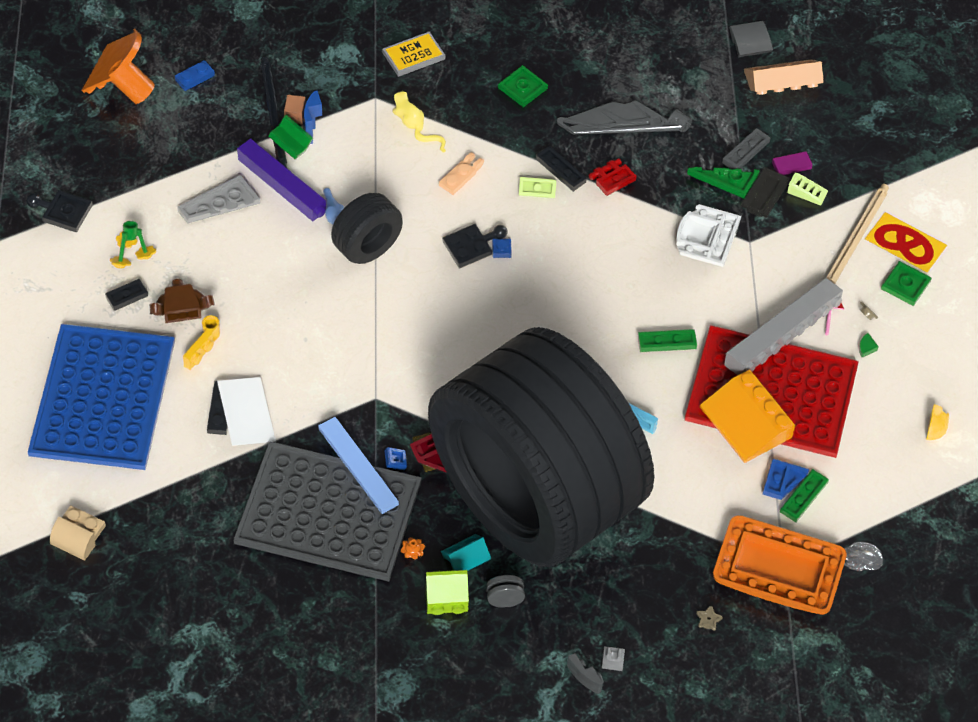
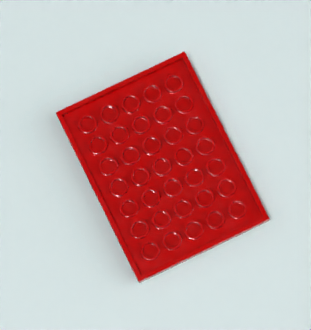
[684,325,859,458]

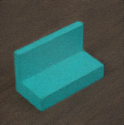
[441,534,491,571]

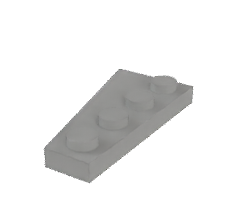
[177,175,260,224]

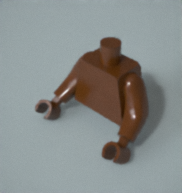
[149,279,215,324]

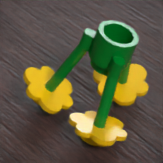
[110,221,157,268]

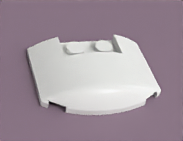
[676,204,741,267]

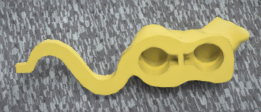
[393,91,446,153]

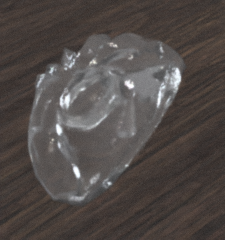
[844,542,883,571]

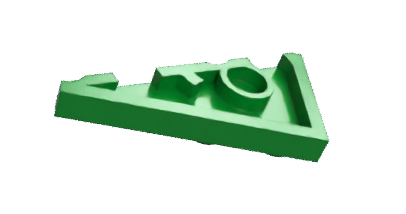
[687,167,760,199]

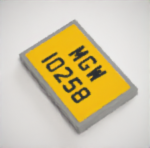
[382,32,445,77]

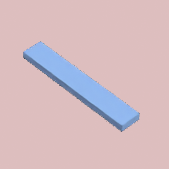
[318,417,399,514]

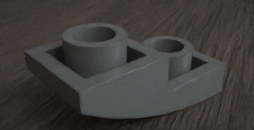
[567,653,604,694]

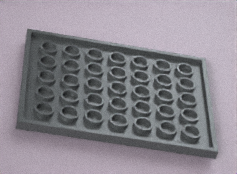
[234,442,422,581]

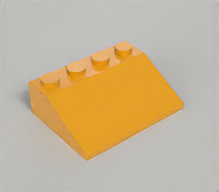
[700,369,795,463]

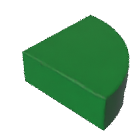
[859,333,879,357]

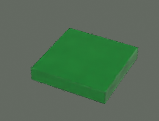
[498,65,548,107]
[881,261,932,306]

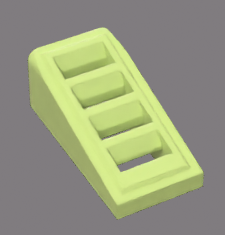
[787,173,828,205]

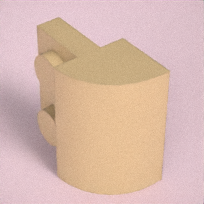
[50,505,106,561]

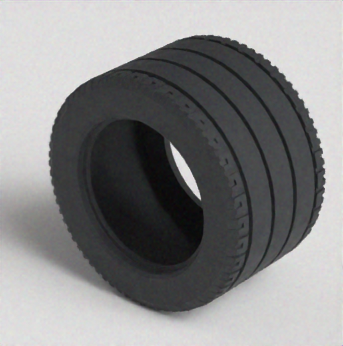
[428,327,655,567]

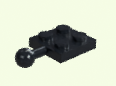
[26,190,93,233]
[442,224,508,269]

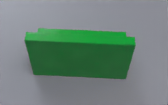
[268,115,313,160]

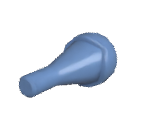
[323,188,344,224]

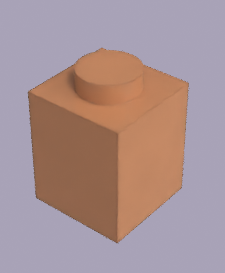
[284,95,306,125]

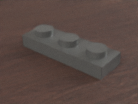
[722,128,770,169]

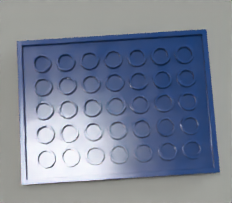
[28,324,175,470]

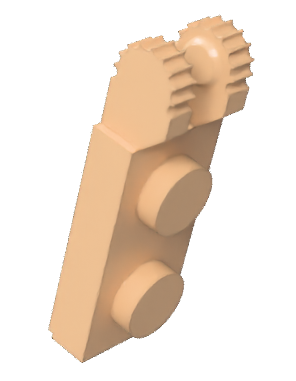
[439,152,484,195]

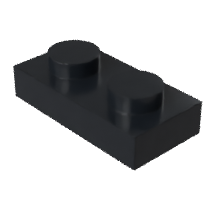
[105,279,148,311]

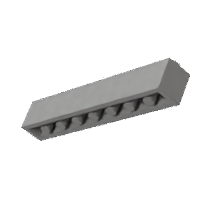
[724,278,843,375]

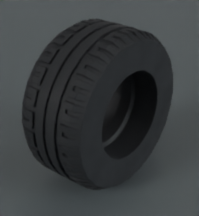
[331,193,403,264]

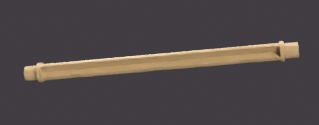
[826,184,889,284]

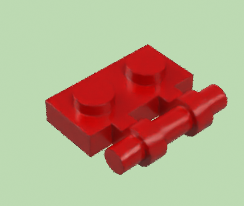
[589,158,636,196]

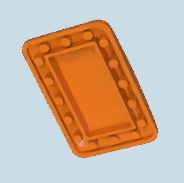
[713,515,847,615]

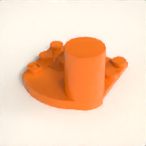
[82,29,155,104]

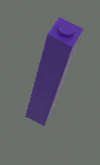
[237,139,326,222]

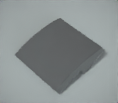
[729,21,773,57]

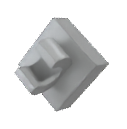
[602,646,625,671]

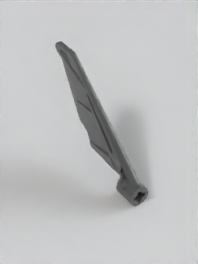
[557,100,692,135]

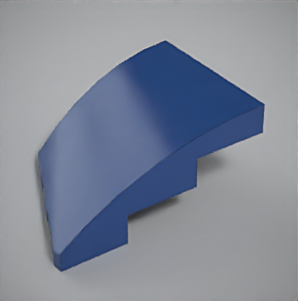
[303,91,322,144]

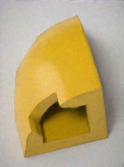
[926,404,949,440]

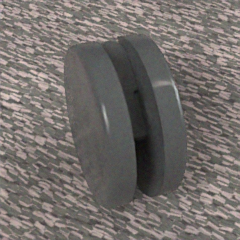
[486,575,525,607]

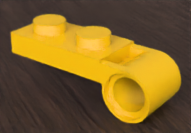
[183,315,220,370]

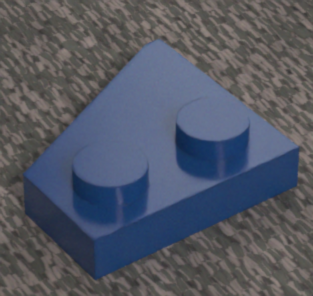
[762,459,809,500]

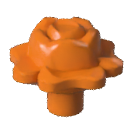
[401,538,425,560]

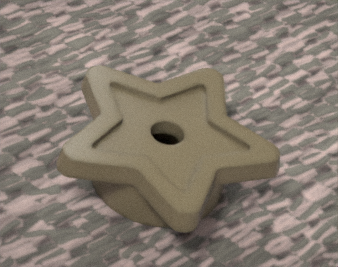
[860,301,878,320]
[696,606,723,630]

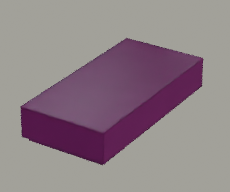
[772,151,813,176]

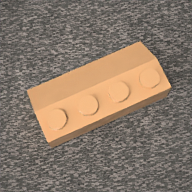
[744,60,823,94]

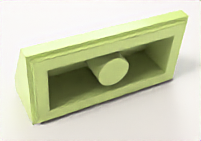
[519,177,556,198]

